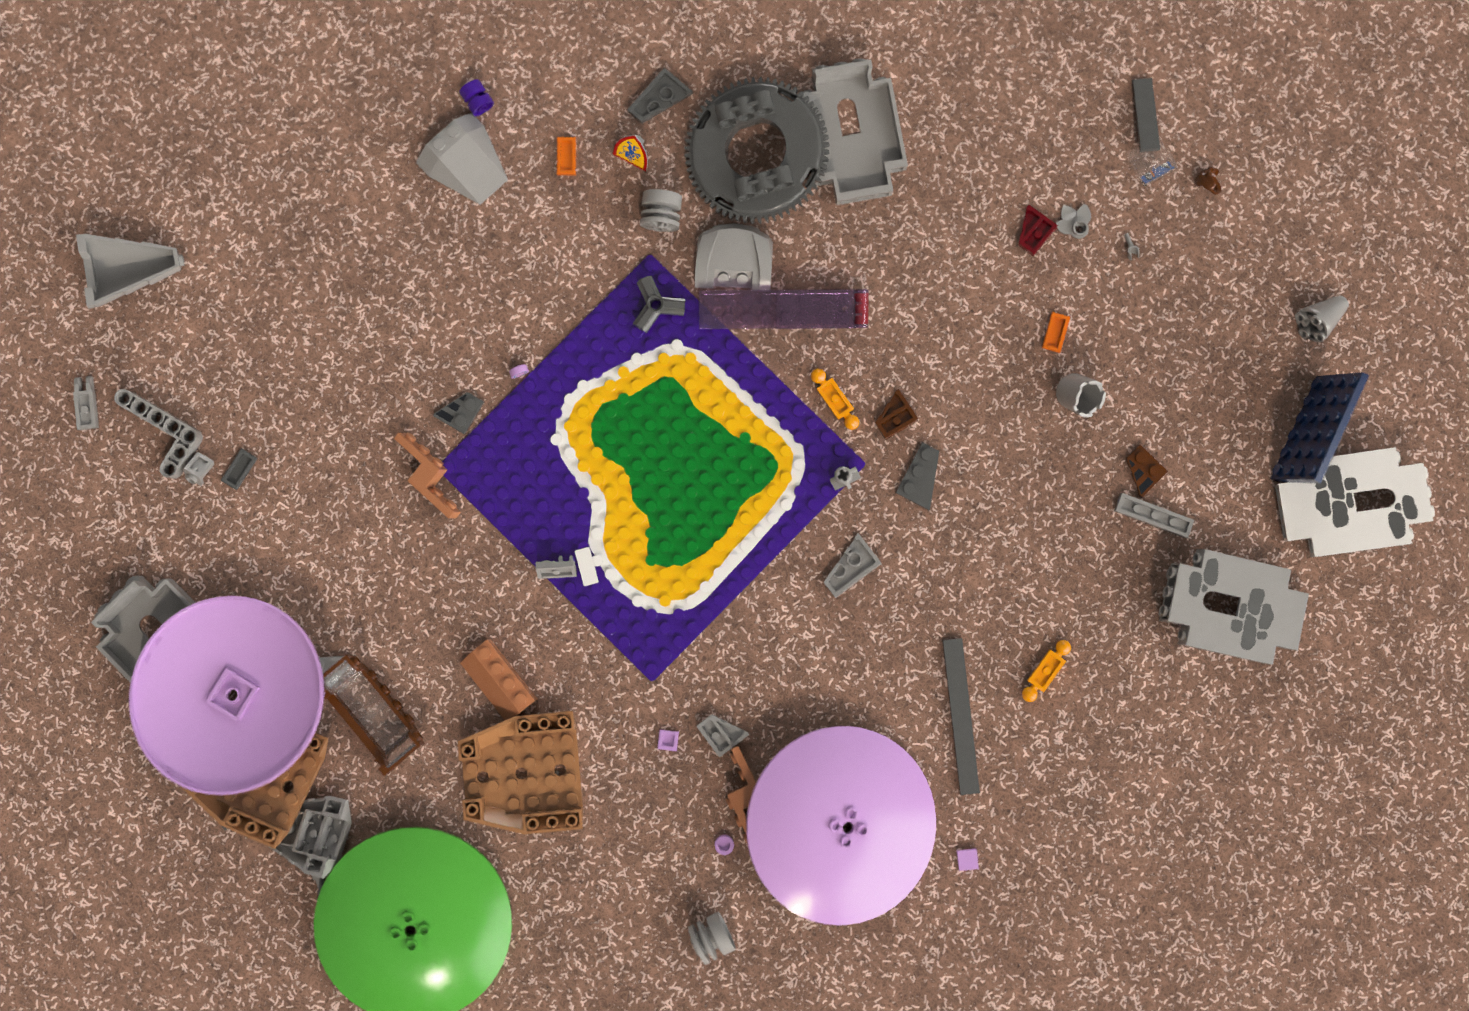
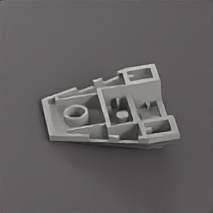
[416,113,508,205]
[268,796,352,878]

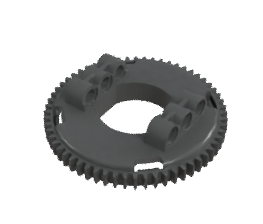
[684,77,830,224]

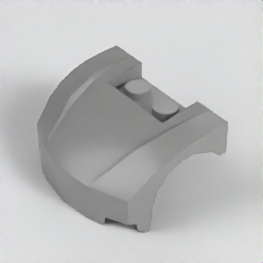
[695,223,773,292]

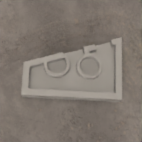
[824,533,882,598]

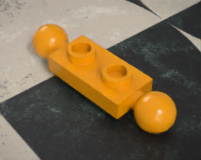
[811,368,859,430]
[1022,640,1071,702]

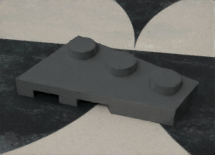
[627,68,693,124]
[896,442,939,511]

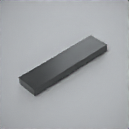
[1132,78,1160,152]

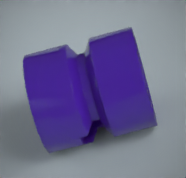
[459,79,494,116]

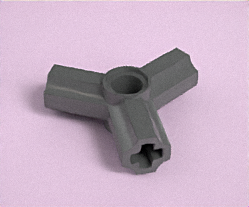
[633,276,685,333]

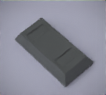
[221,448,258,490]

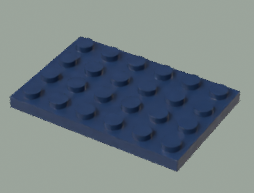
[1270,372,1369,483]

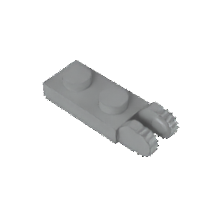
[73,376,99,430]

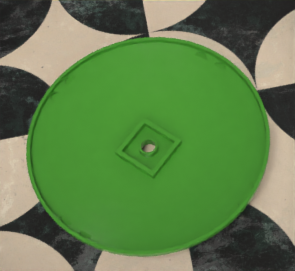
[314,827,512,1011]

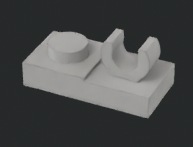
[536,555,577,579]

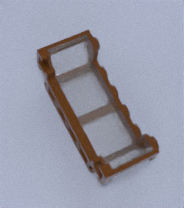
[323,654,425,776]

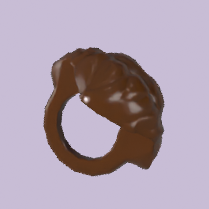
[1194,167,1221,195]

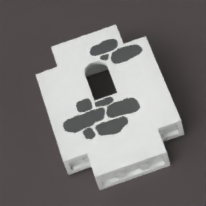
[1275,447,1435,557]

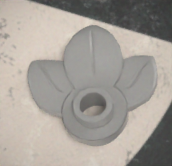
[1056,204,1091,239]

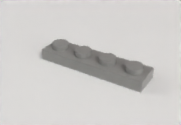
[1114,493,1194,538]

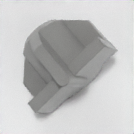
[830,466,861,491]

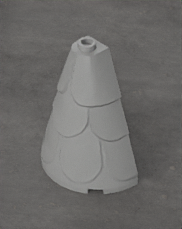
[76,234,185,309]

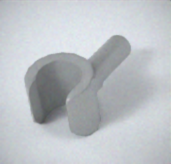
[1124,233,1139,260]

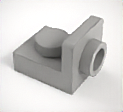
[183,452,214,486]

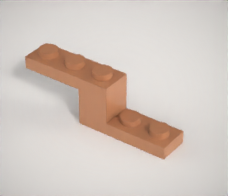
[394,433,461,518]
[726,745,756,845]

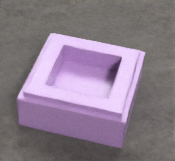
[658,729,679,751]
[956,848,979,871]

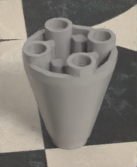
[1295,296,1349,342]

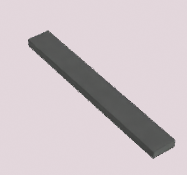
[942,638,980,795]

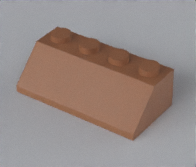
[460,639,538,720]

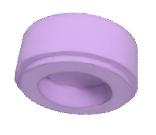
[509,364,529,379]
[715,835,734,855]

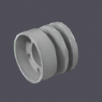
[640,189,682,232]
[688,912,736,965]

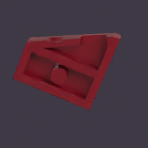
[1018,205,1058,257]

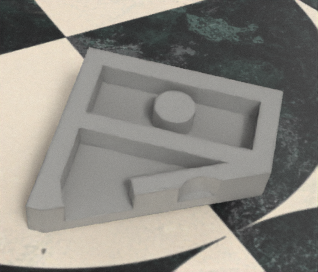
[696,714,749,757]

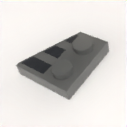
[433,392,485,435]

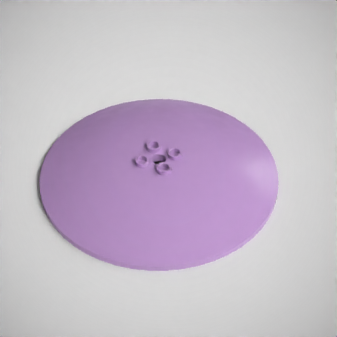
[129,596,324,795]
[746,726,936,925]

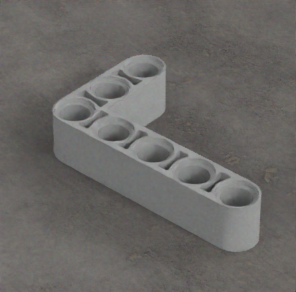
[114,389,203,479]

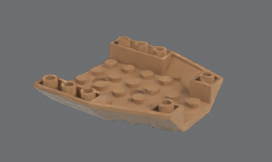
[458,711,583,834]
[179,733,328,849]

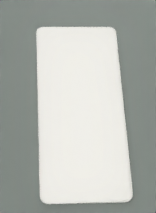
[575,547,599,586]

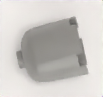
[1056,373,1106,418]

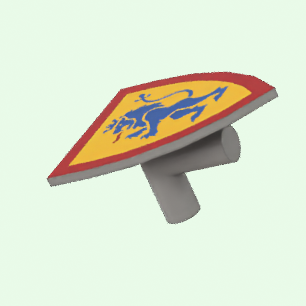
[613,134,648,171]

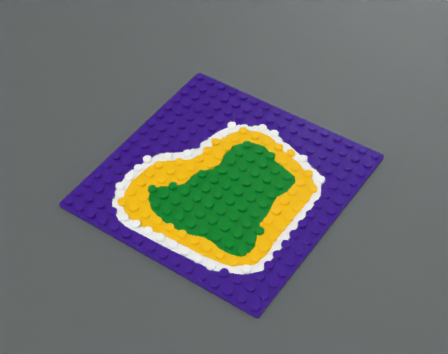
[442,255,865,681]

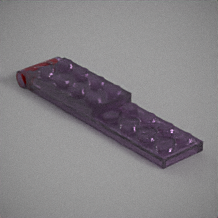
[699,289,869,329]

